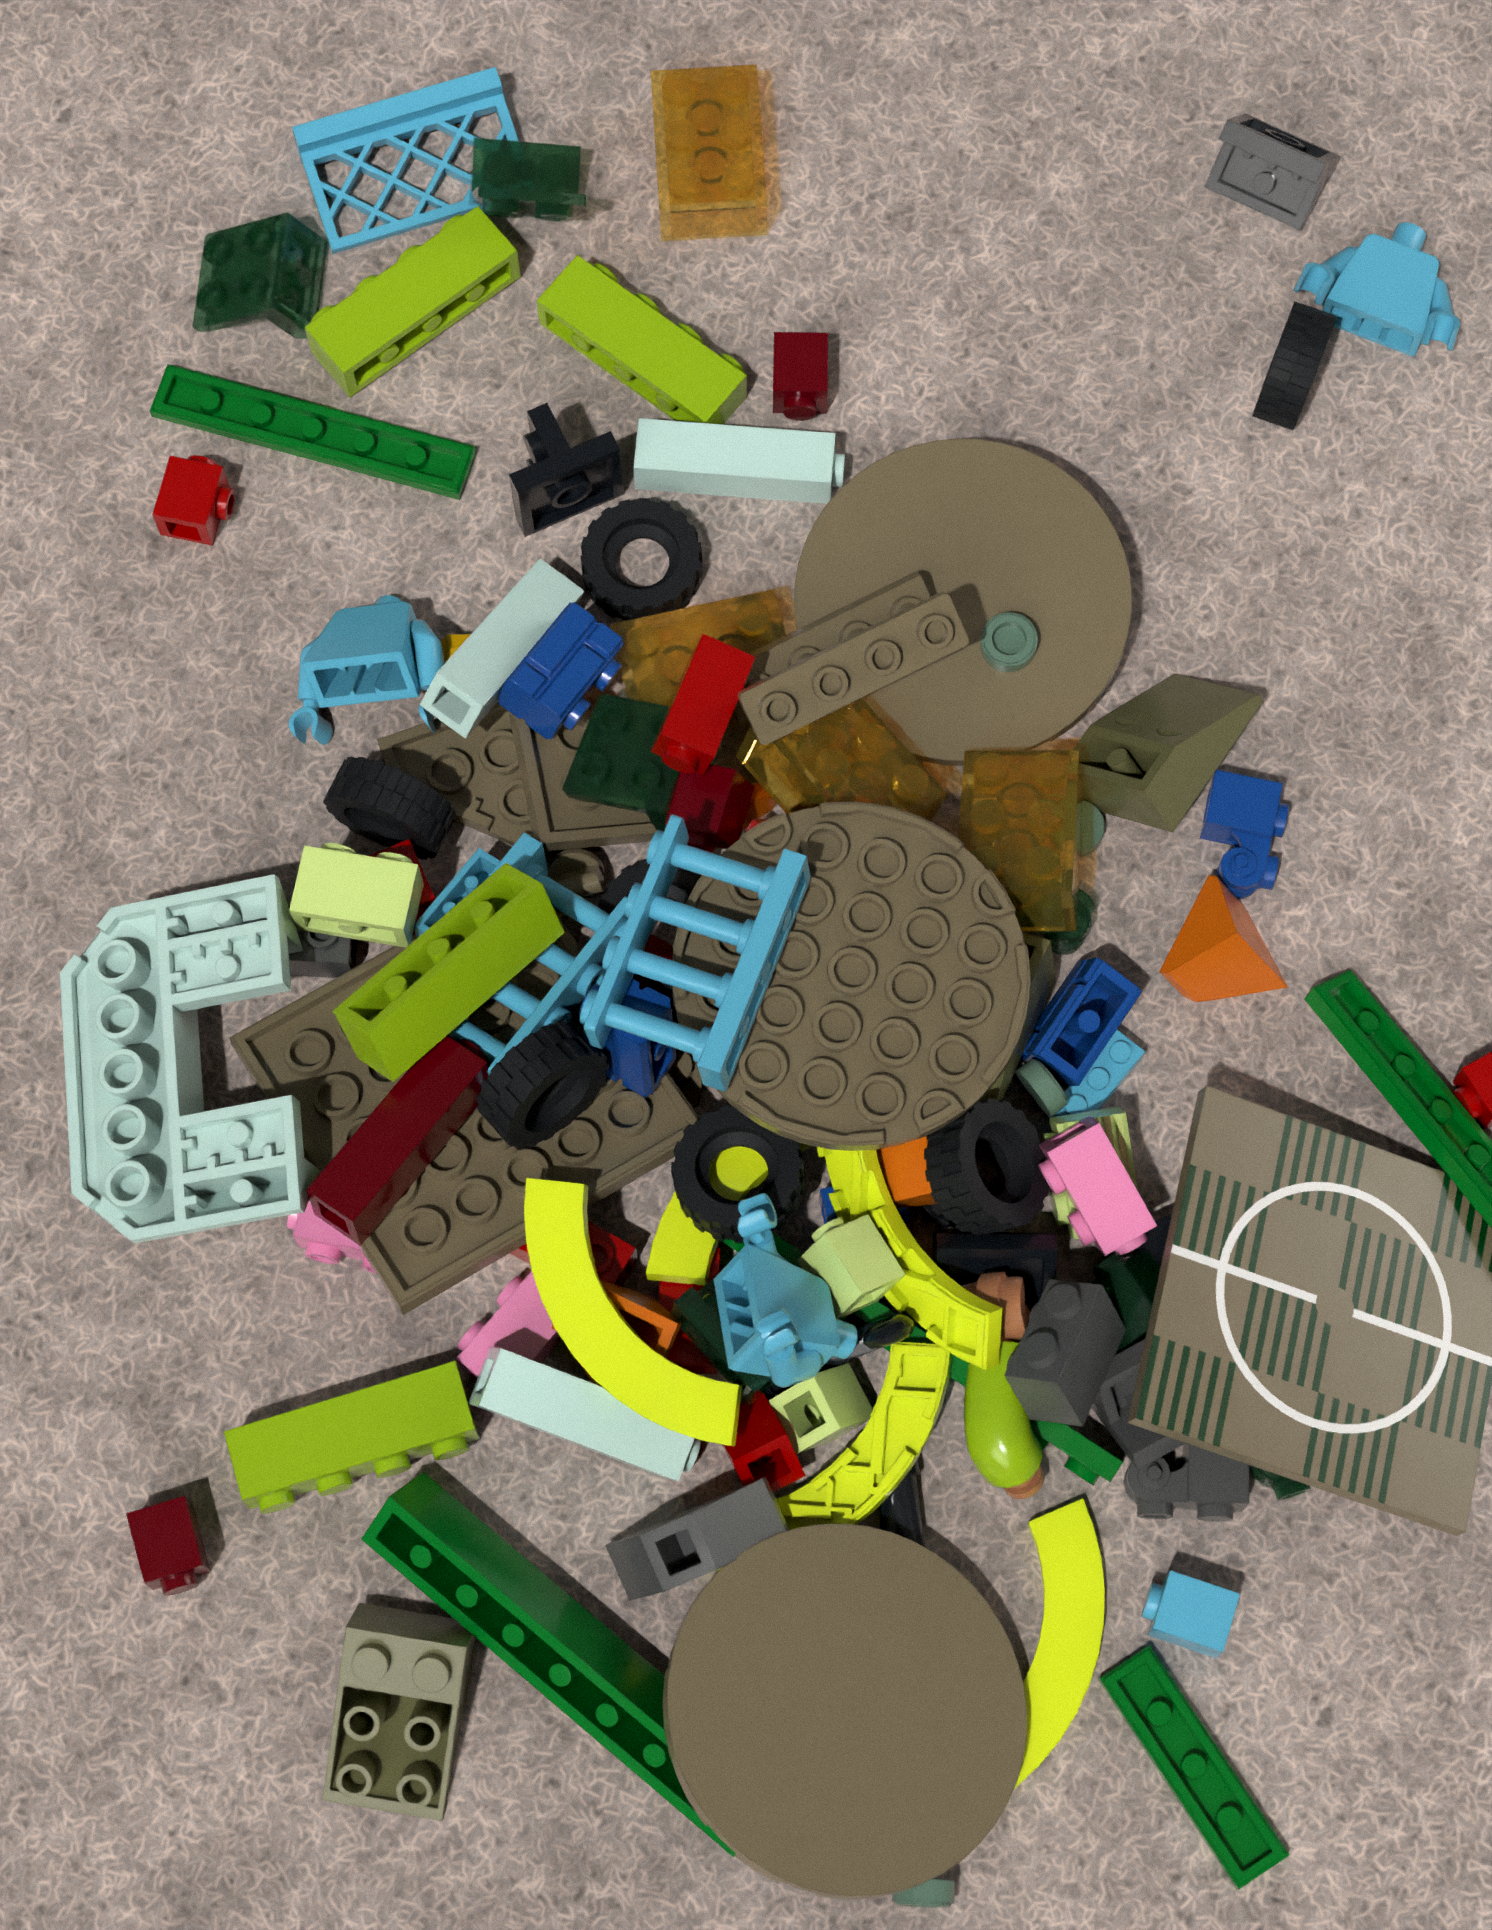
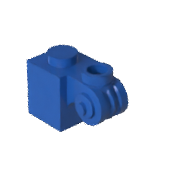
[1200,770,1289,899]

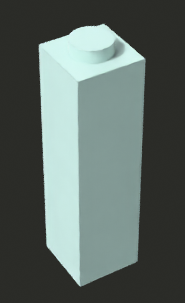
[633,418,845,504]
[420,559,584,739]
[468,1347,701,1481]

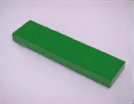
[1098,1645,1289,1890]

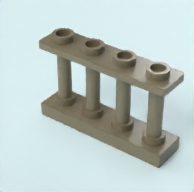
[733,571,969,745]

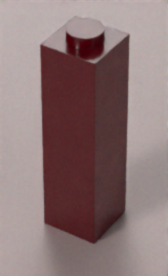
[306,1036,489,1246]

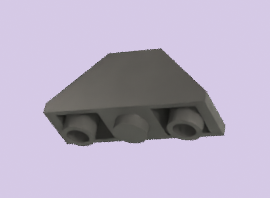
[605,1476,789,1601]

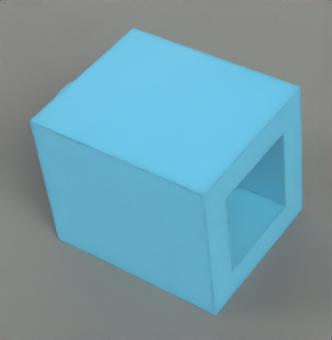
[1141,1570,1240,1658]

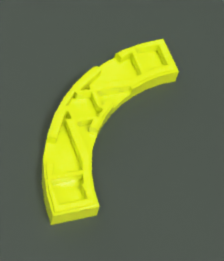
[646,1142,813,1286]
[817,1147,1002,1370]
[524,1178,742,1447]
[715,1342,953,1571]
[1014,1498,1105,1789]

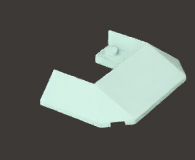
[60,874,321,1244]

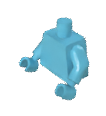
[1293,222,1461,357]
[289,595,445,745]
[713,1193,857,1388]

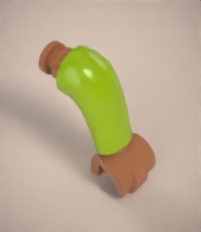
[962,1272,1045,1499]

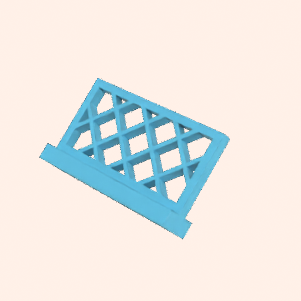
[292,67,535,254]

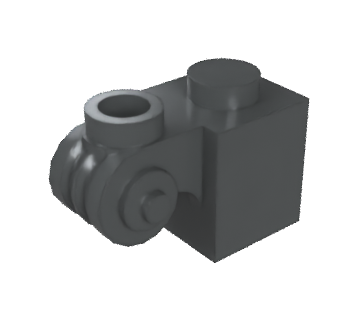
[1123,1443,1249,1522]

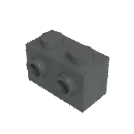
[1004,1279,1126,1427]

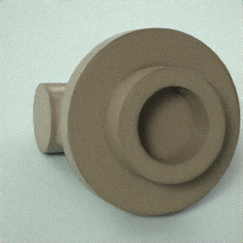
[548,848,605,898]

